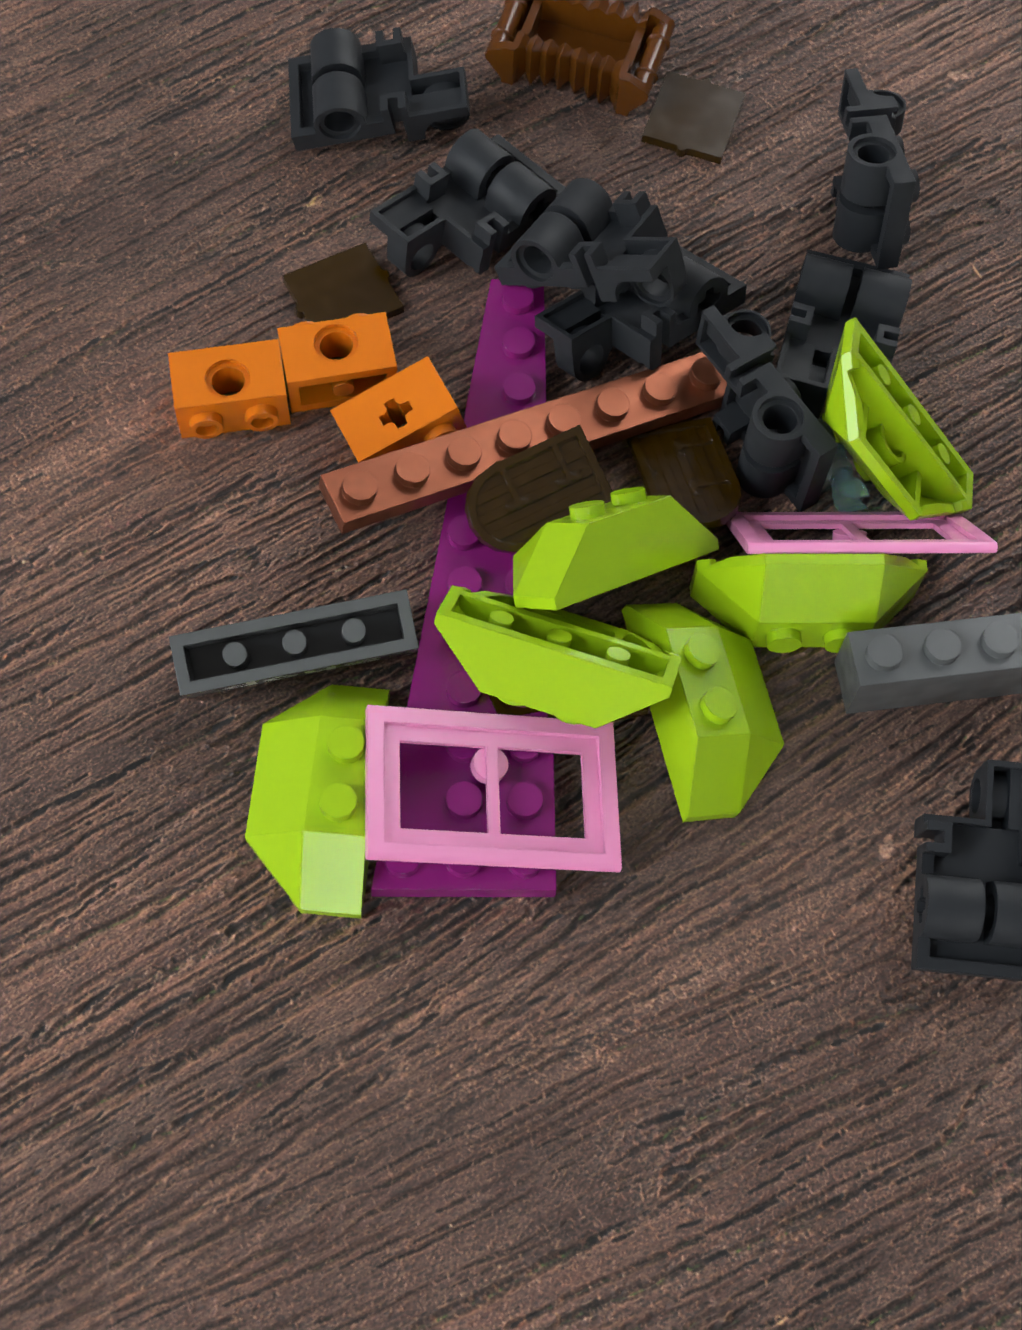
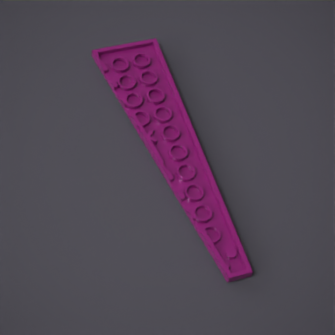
[371,279,556,897]

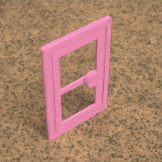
[726,512,998,554]
[365,705,622,873]

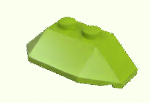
[822,317,974,521]
[513,487,719,610]
[690,554,928,653]
[434,585,682,729]
[622,603,784,822]
[245,684,390,919]

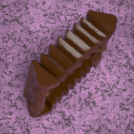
[485,0,675,117]

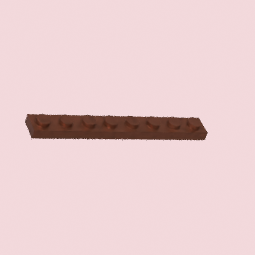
[318,352,727,534]

